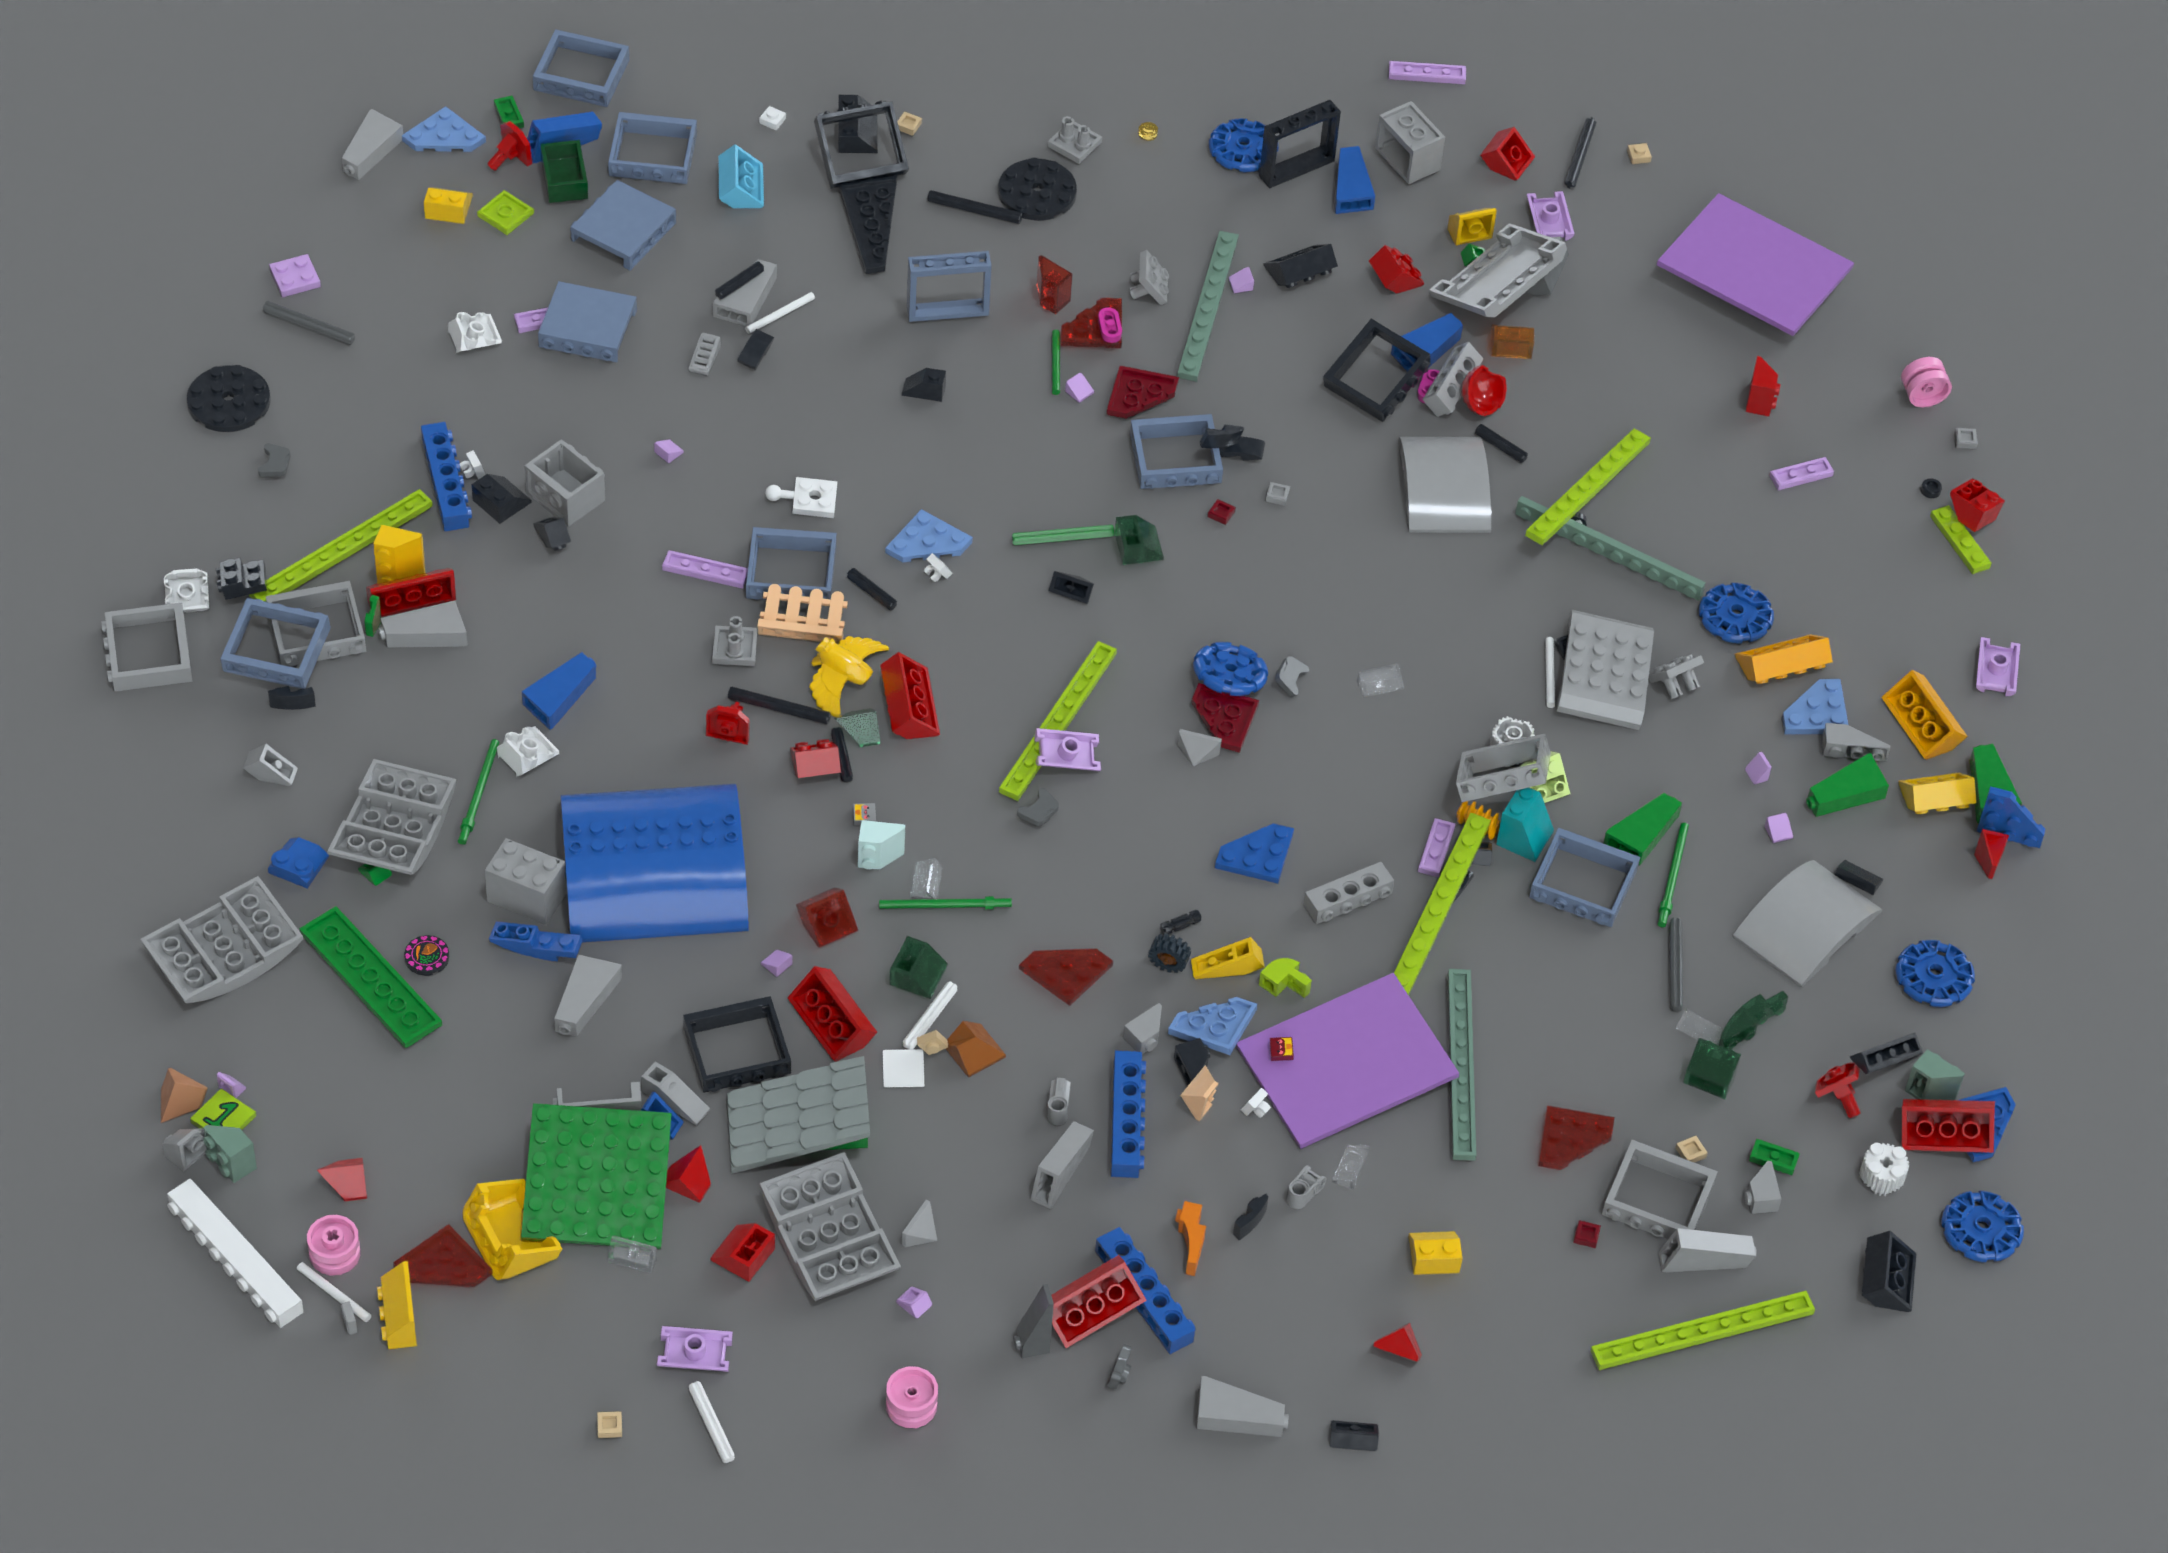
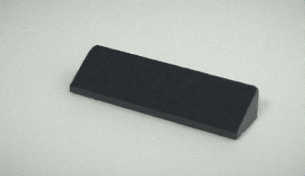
[1850,1033,1923,1074]

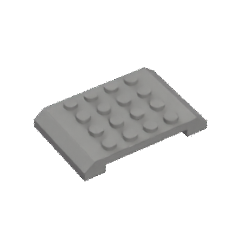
[1429,223,1567,317]
[1557,610,1654,730]

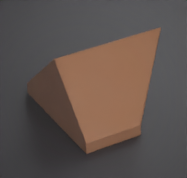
[161,1068,208,1123]

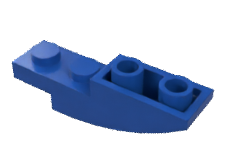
[489,921,583,962]

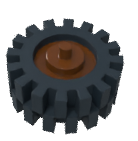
[1148,934,1191,973]

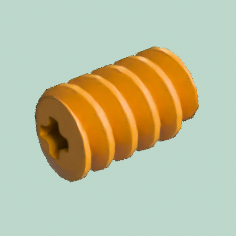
[1456,801,1501,840]

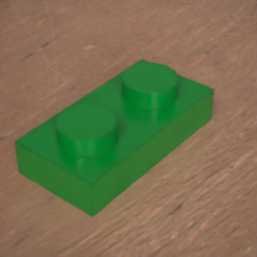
[494,95,524,128]
[1749,1139,1800,1175]

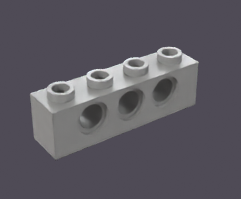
[1422,342,1483,417]
[1303,862,1394,924]

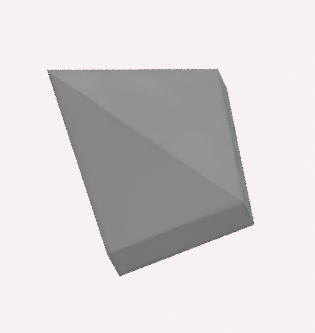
[1178,729,1222,766]
[902,1199,937,1247]

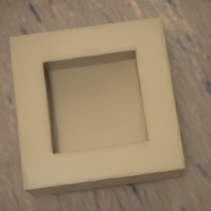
[897,112,922,136]
[1627,143,1652,164]
[917,1030,948,1055]
[1676,1136,1707,1163]
[597,1412,622,1438]

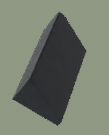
[1835,860,1883,895]
[1330,1420,1379,1451]

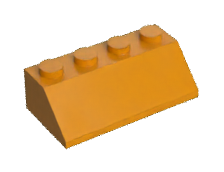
[1735,634,1833,684]
[1881,670,1968,760]

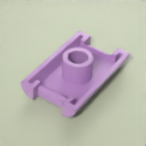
[1527,191,1574,240]
[1976,637,2020,696]
[1035,728,1101,771]
[657,1326,733,1372]

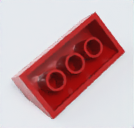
[366,568,456,617]
[880,652,940,739]
[787,966,877,1062]
[1902,1099,1995,1153]
[1051,1255,1147,1348]

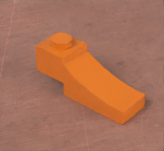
[1175,1201,1206,1276]

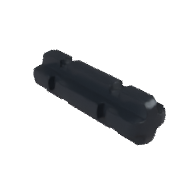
[1160,910,1202,935]

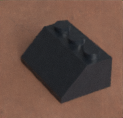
[838,95,878,154]
[1263,244,1338,288]
[1862,1231,1917,1312]

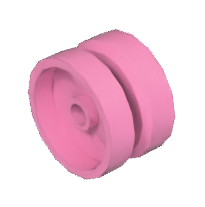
[1901,357,1952,408]
[307,1215,360,1276]
[886,1366,938,1428]

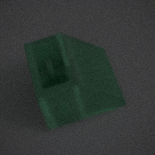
[1114,515,1164,565]
[889,936,948,999]
[1683,1038,1741,1099]

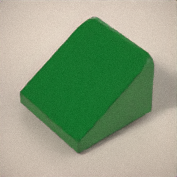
[1461,244,1485,267]
[358,864,392,886]

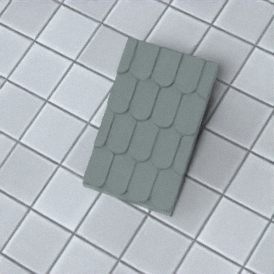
[727,1056,870,1174]

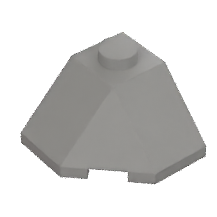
[162,1128,207,1172]

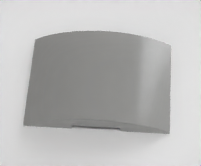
[1399,437,1491,533]
[327,759,457,875]
[1733,860,1882,988]
[140,876,303,1003]
[759,1152,901,1301]

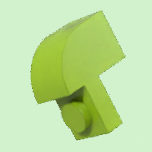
[1259,958,1312,998]

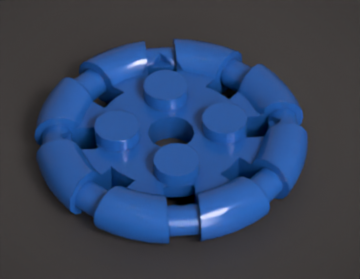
[1208,118,1279,172]
[1699,583,1774,644]
[1193,642,1268,696]
[1895,940,1975,1007]
[1941,1190,2024,1262]

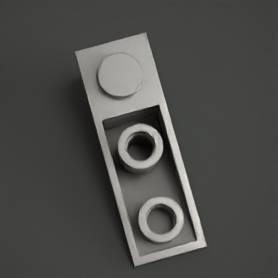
[1822,723,1890,761]
[641,1061,710,1126]

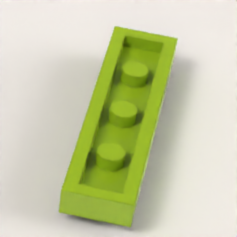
[1930,505,1991,574]

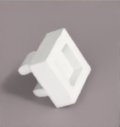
[460,450,485,480]
[924,553,953,582]
[1241,1088,1271,1118]

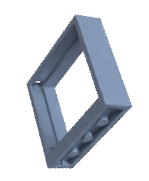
[533,29,629,107]
[608,112,697,184]
[907,251,991,322]
[1130,414,1223,489]
[746,527,837,600]
[220,598,331,689]
[1529,828,1640,928]

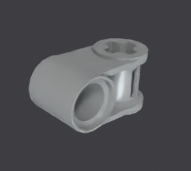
[1287,1165,1327,1209]

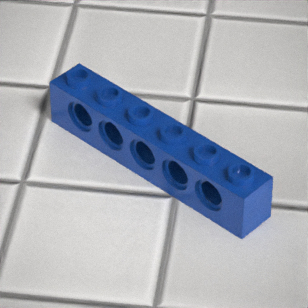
[421,422,472,532]
[1111,1050,1146,1178]
[1095,1227,1196,1354]

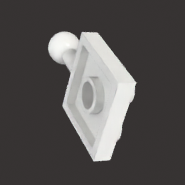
[765,477,837,518]

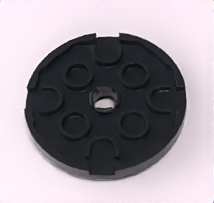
[998,157,1077,221]
[187,365,271,432]

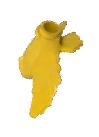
[809,636,889,717]

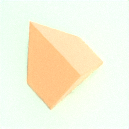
[1180,1065,1219,1122]

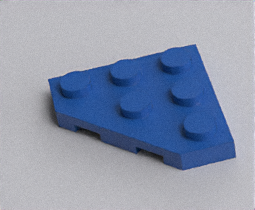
[1976,786,2046,848]
[1215,823,1294,884]
[1960,1087,2016,1162]

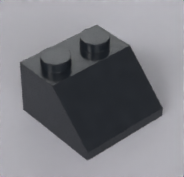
[471,474,532,524]

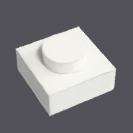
[759,106,786,130]

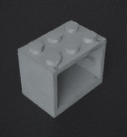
[1375,101,1445,184]
[524,439,605,527]
[485,838,567,925]

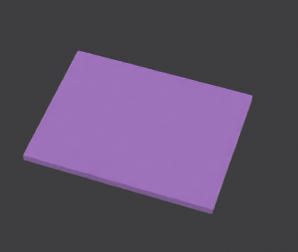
[1657,193,1854,336]
[1236,973,1459,1149]

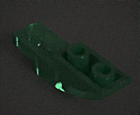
[1717,991,1788,1053]

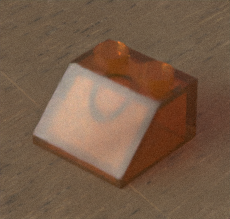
[1491,324,1534,359]

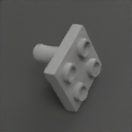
[1048,116,1102,164]
[1130,250,1169,305]
[712,616,758,666]
[1649,654,1704,699]

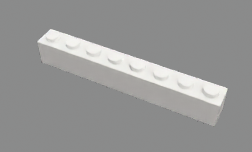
[167,1179,304,1328]

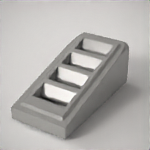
[689,333,721,376]

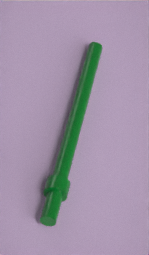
[458,739,500,845]
[1657,823,1689,928]
[879,896,1012,910]

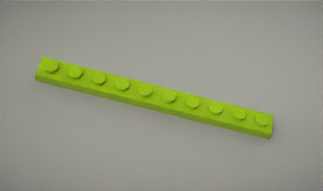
[1525,428,1651,545]
[249,489,433,602]
[999,641,1117,801]
[1394,813,1491,995]
[1590,1291,1815,1370]

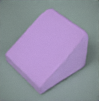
[1229,267,1254,293]
[1065,373,1094,403]
[654,439,684,463]
[1745,752,1771,784]
[1765,813,1793,843]
[761,950,792,977]
[217,1072,246,1098]
[896,1287,932,1318]

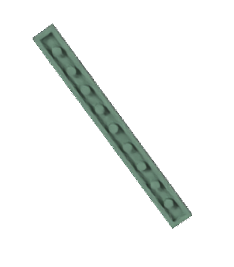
[1177,231,1239,382]
[1515,496,1706,601]
[1448,969,1476,1161]

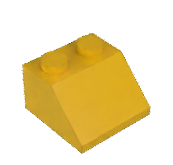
[424,188,473,224]
[1447,208,1497,246]
[1409,1231,1463,1275]

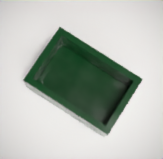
[540,140,588,203]

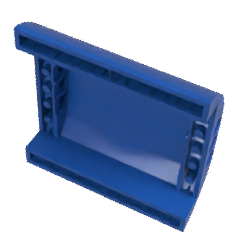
[561,784,749,943]

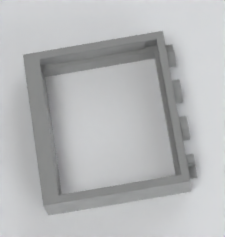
[266,581,366,666]
[101,602,193,692]
[1456,734,1551,802]
[1602,1140,1718,1239]

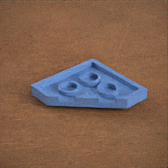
[402,106,486,152]
[885,509,973,563]
[1782,679,1848,734]
[1168,997,1257,1055]

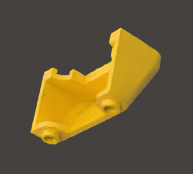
[463,1179,562,1280]

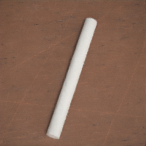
[745,292,815,334]
[1545,637,1555,708]
[297,1262,371,1322]

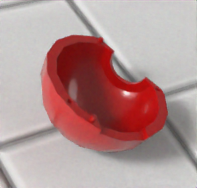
[1461,365,1507,416]

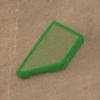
[364,595,381,637]

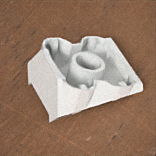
[448,312,502,353]
[164,568,209,613]
[497,726,559,777]

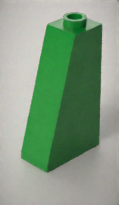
[1969,744,2022,823]
[1806,753,1889,817]
[1603,793,1682,866]

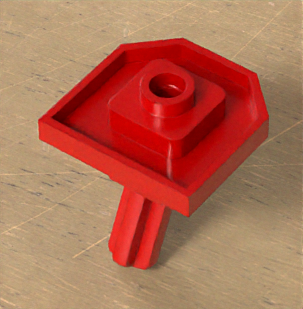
[487,121,532,171]
[706,702,750,745]
[1815,1062,1861,1118]

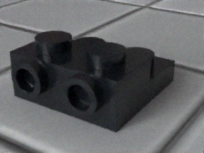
[216,558,267,600]

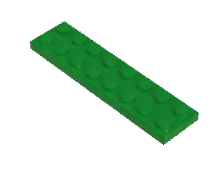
[299,906,442,1049]

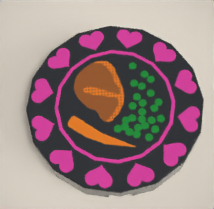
[404,935,450,976]

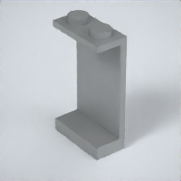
[553,1082,642,1111]

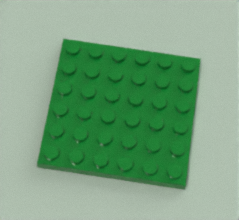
[521,1103,672,1249]

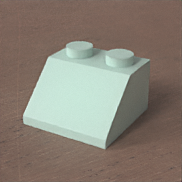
[858,820,905,870]

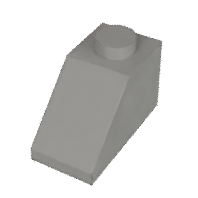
[243,744,298,786]
[1123,1003,1162,1054]
[1744,1161,1782,1214]

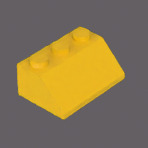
[373,525,426,584]
[1899,772,1976,814]
[377,1261,417,1350]

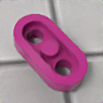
[1098,308,1122,343]
[1417,369,1440,404]

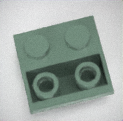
[1905,1049,1965,1100]
[203,1125,257,1183]

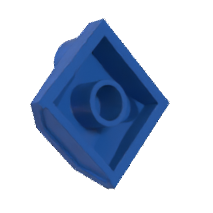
[268,837,329,889]

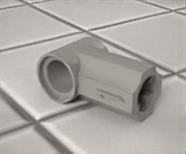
[1047,1078,1071,1126]

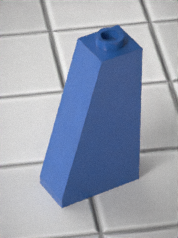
[527,112,602,163]
[1335,146,1375,214]
[1391,313,1463,372]
[522,652,596,730]

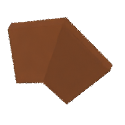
[946,1021,1006,1078]

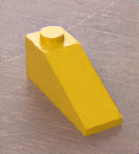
[1191,937,1265,979]

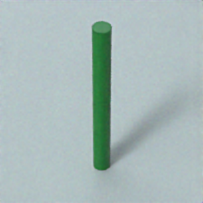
[1052,330,1060,395]

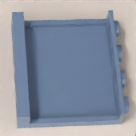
[570,180,676,271]
[538,281,637,362]

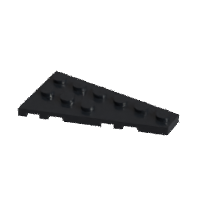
[840,175,897,274]

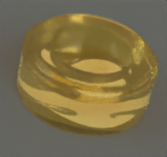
[1138,122,1158,141]

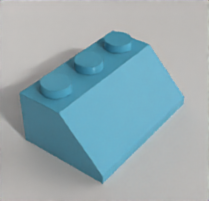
[718,144,764,208]

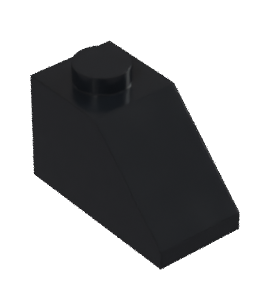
[902,368,946,402]
[533,517,571,551]
[1174,1038,1211,1086]

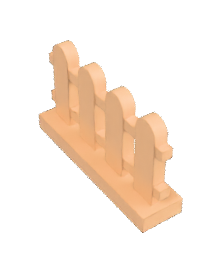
[757,584,848,644]

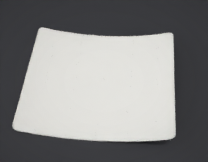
[883,1049,925,1087]

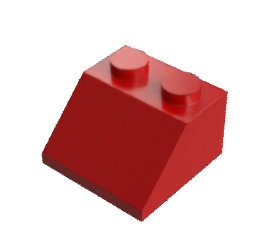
[1480,127,1535,181]
[1746,356,1781,417]

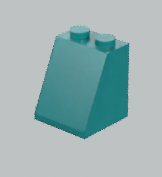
[1496,787,1554,862]

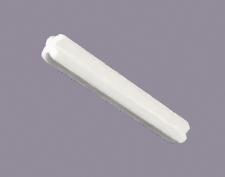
[903,981,957,1050]
[689,1381,735,1463]

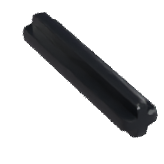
[715,261,764,299]
[1475,424,1528,463]
[847,568,897,610]
[831,727,853,782]

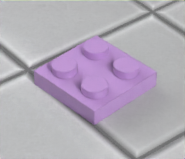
[269,254,321,297]

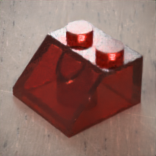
[1037,255,1072,314]
[796,887,858,948]

